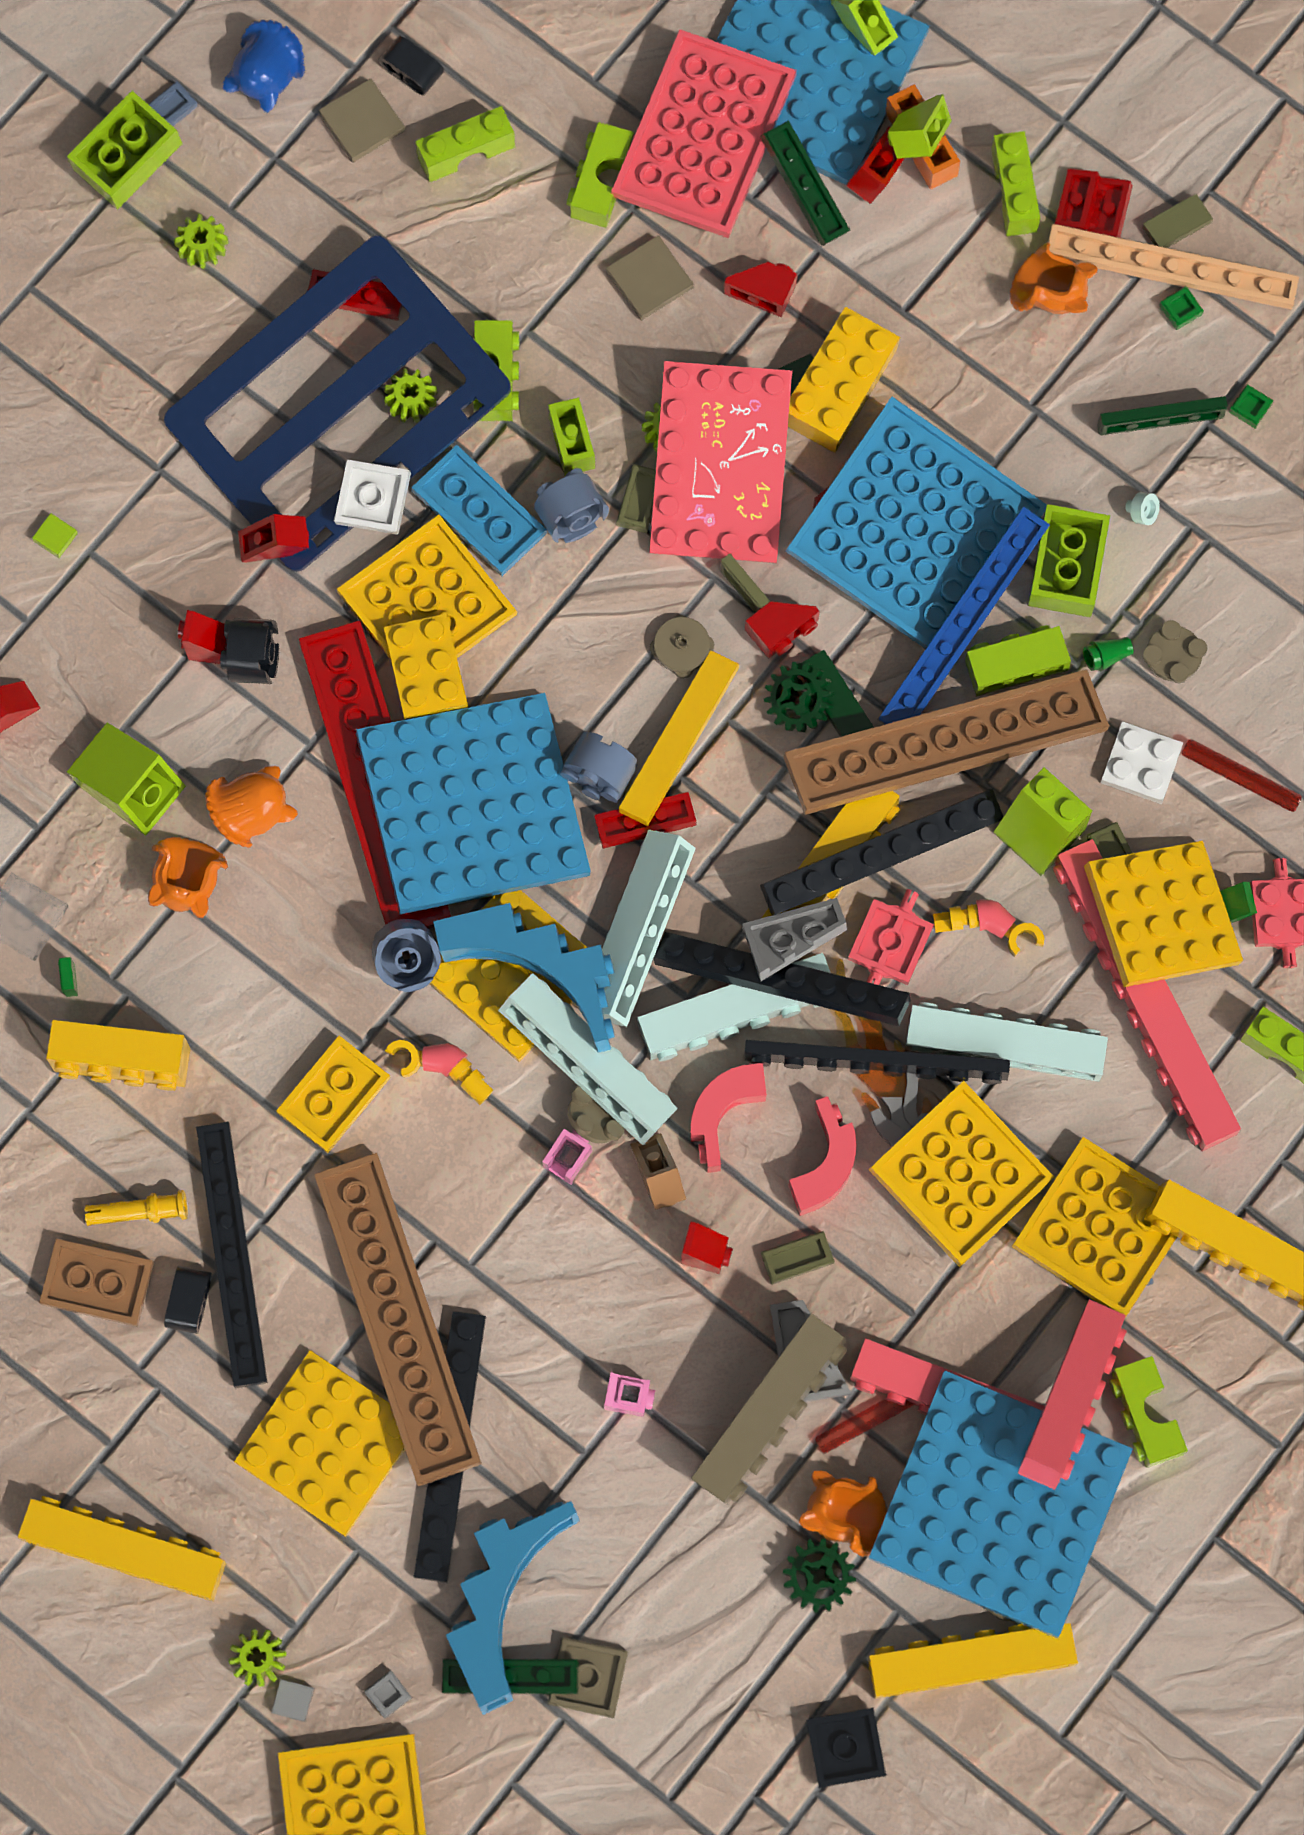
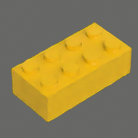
[788,306,900,453]
[46,1020,191,1091]

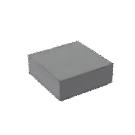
[364,1670,412,1719]
[272,1680,314,1722]

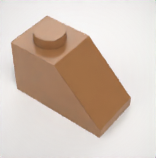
[630,1133,686,1210]

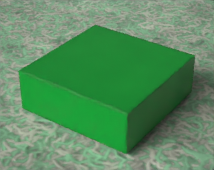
[1159,286,1204,331]
[1229,384,1274,429]
[1220,882,1257,923]
[58,957,78,997]

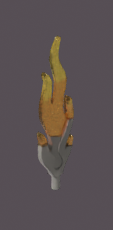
[834,959,932,1147]

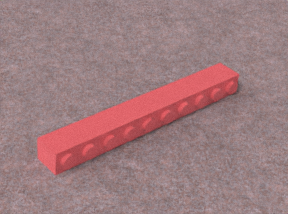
[1053,839,1241,1151]

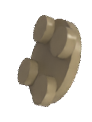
[650,615,714,679]
[1143,620,1208,684]
[567,1086,624,1143]

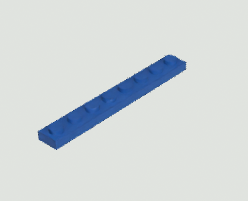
[877,507,1050,725]

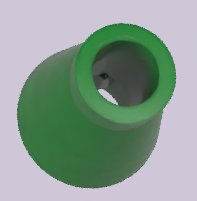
[1083,637,1134,672]

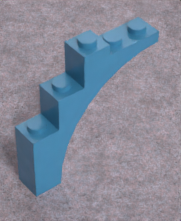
[433,903,615,1053]
[446,1501,579,1715]

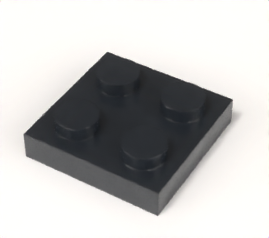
[806,1707,886,1789]

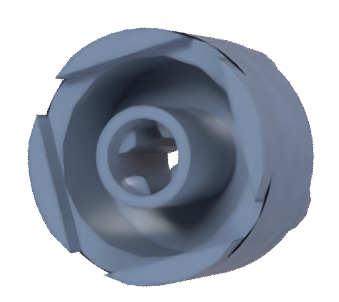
[534,468,609,543]
[560,732,638,803]
[372,919,441,992]

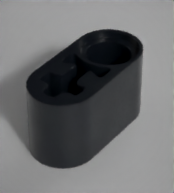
[379,36,444,96]
[164,1266,212,1334]

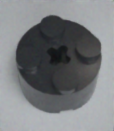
[220,618,279,684]

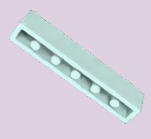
[602,830,696,1027]
[637,953,831,1062]
[498,973,678,1145]
[905,1002,1108,1082]

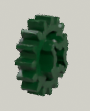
[764,662,835,732]
[782,1539,856,1614]

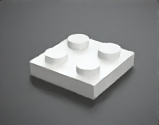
[334,460,411,535]
[1101,721,1183,804]

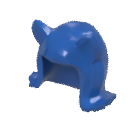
[223,19,305,113]

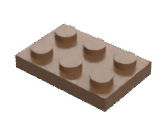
[39,1239,154,1327]

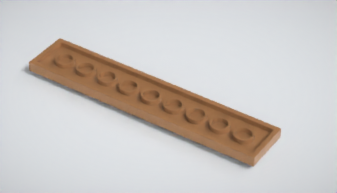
[783,669,1109,815]
[314,1153,482,1487]

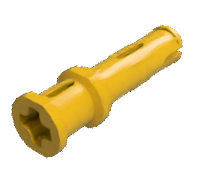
[85,1190,188,1226]

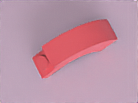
[690,1063,766,1173]
[788,1096,856,1216]

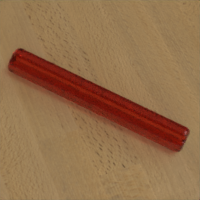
[1182,739,1302,812]
[815,1398,916,1454]

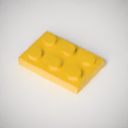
[384,613,468,720]
[276,1035,391,1154]

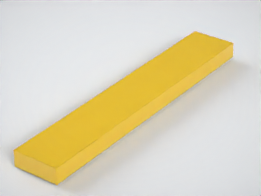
[619,650,739,826]

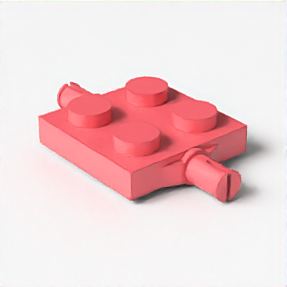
[1250,858,1304,969]
[848,889,934,985]

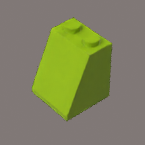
[67,722,186,836]
[993,767,1092,876]

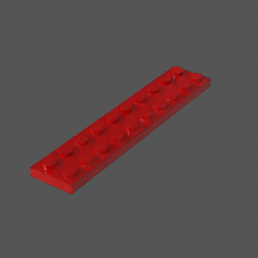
[298,621,451,929]

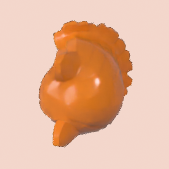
[1010,242,1098,315]
[205,766,298,848]
[148,837,228,918]
[799,1471,887,1557]

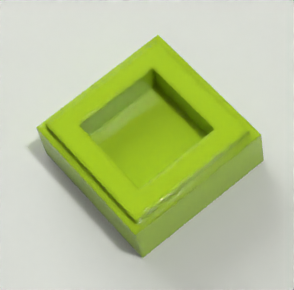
[32,513,78,558]

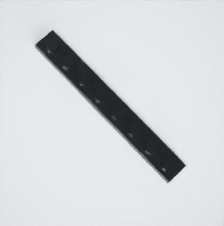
[760,789,1004,915]
[653,932,911,1026]
[745,1040,1010,1084]
[196,1122,268,1389]
[414,1311,486,1583]

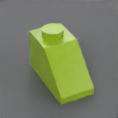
[830,0,898,56]
[888,94,951,158]

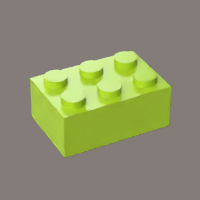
[67,90,183,210]
[1028,504,1110,618]

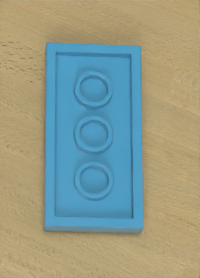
[411,445,547,576]

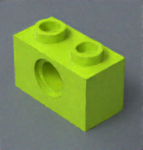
[548,397,595,476]

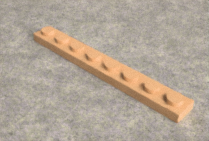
[1048,224,1299,310]

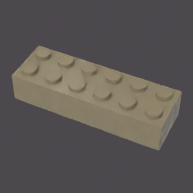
[691,1313,847,1504]

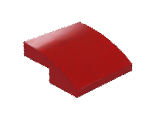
[1055,168,1133,238]

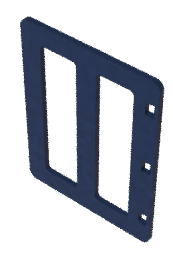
[164,236,511,572]

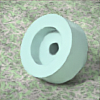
[1126,492,1159,525]

